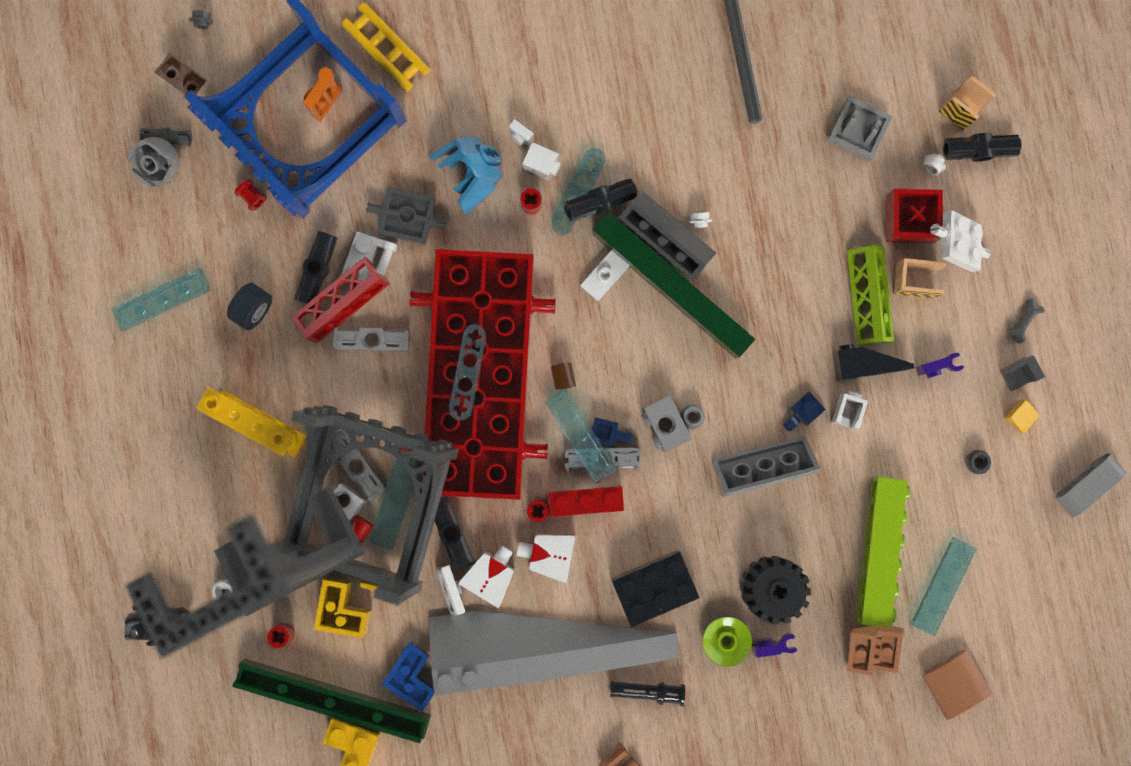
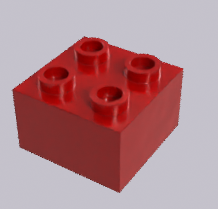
[886,188,943,243]

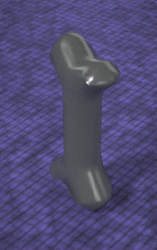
[1006,298,1045,343]

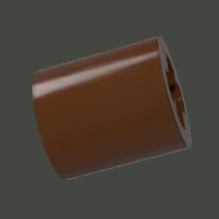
[551,362,576,390]

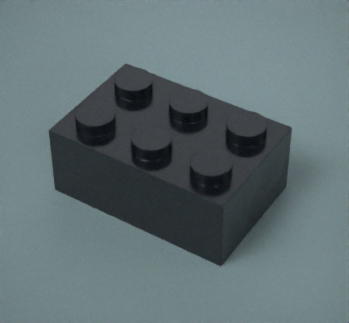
[611,550,700,627]

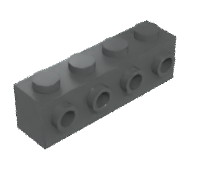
[619,191,716,281]

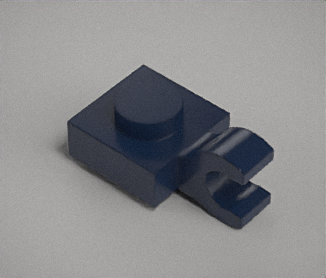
[782,391,826,432]
[589,417,634,447]

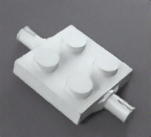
[930,210,991,272]

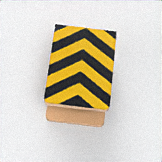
[939,76,996,130]
[893,258,946,298]

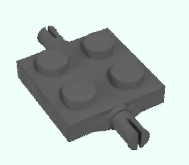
[366,187,448,245]

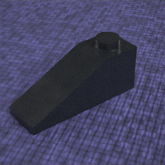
[832,344,915,381]

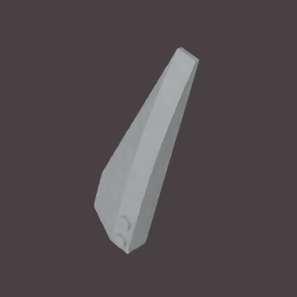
[428,610,680,695]

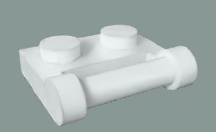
[341,232,398,280]

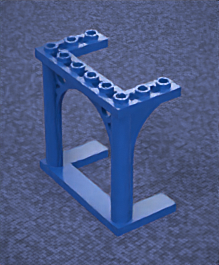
[184,0,406,219]

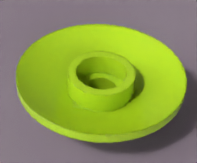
[702,617,752,667]

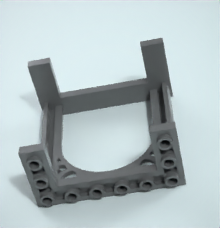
[270,405,459,606]
[125,486,365,659]

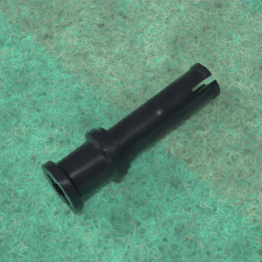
[610,681,685,707]

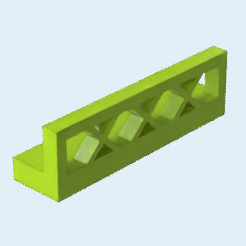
[847,245,894,345]

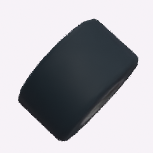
[227,283,272,330]

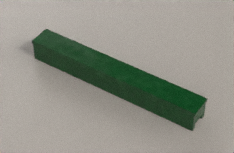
[592,212,756,359]
[232,659,431,744]

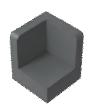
[999,355,1045,391]

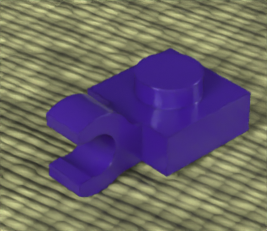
[915,353,964,378]
[752,633,797,658]

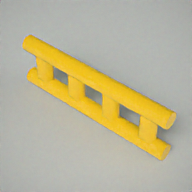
[341,2,430,92]

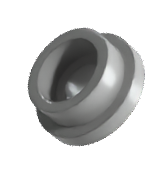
[680,405,705,429]

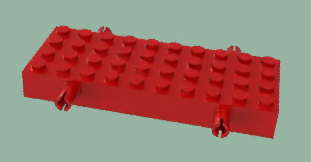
[400,249,556,500]

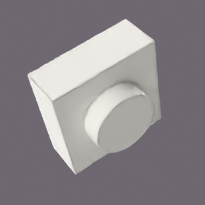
[509,119,534,147]

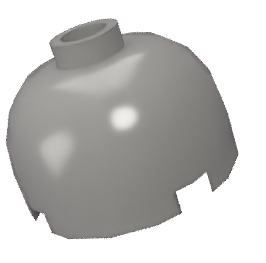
[128,137,180,187]

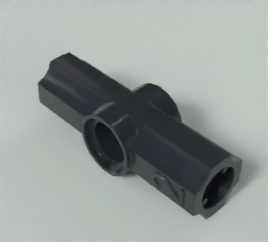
[943,133,1022,162]
[564,178,638,222]
[294,231,338,303]
[434,496,475,572]

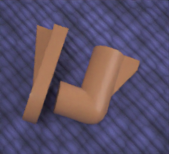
[599,742,640,766]

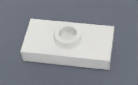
[580,250,630,302]
[435,565,465,615]

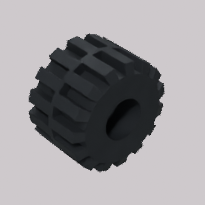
[740,556,811,624]

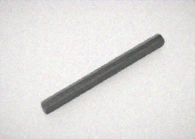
[724,0,763,123]

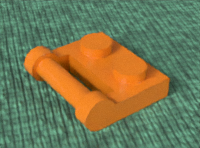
[303,67,342,122]

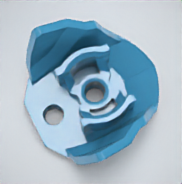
[428,136,503,216]

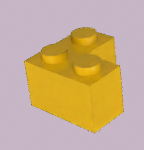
[314,577,372,638]
[322,717,381,766]

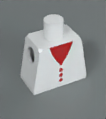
[517,534,575,583]
[459,545,515,608]

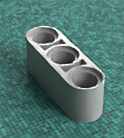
[1055,453,1127,517]

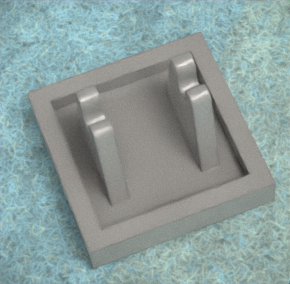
[827,96,893,161]

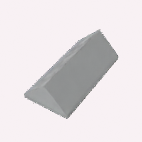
[712,436,821,497]

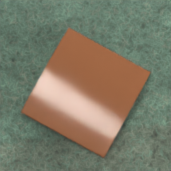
[847,626,904,675]
[922,650,992,720]

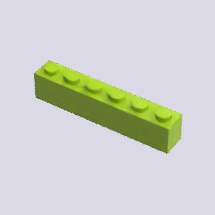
[856,476,910,627]

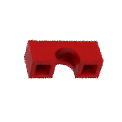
[548,486,624,517]

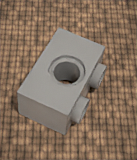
[641,395,692,452]

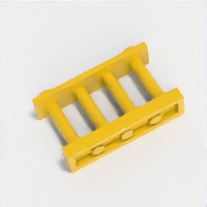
[196,387,307,457]

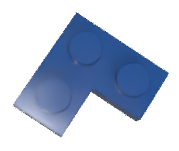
[382,641,435,712]

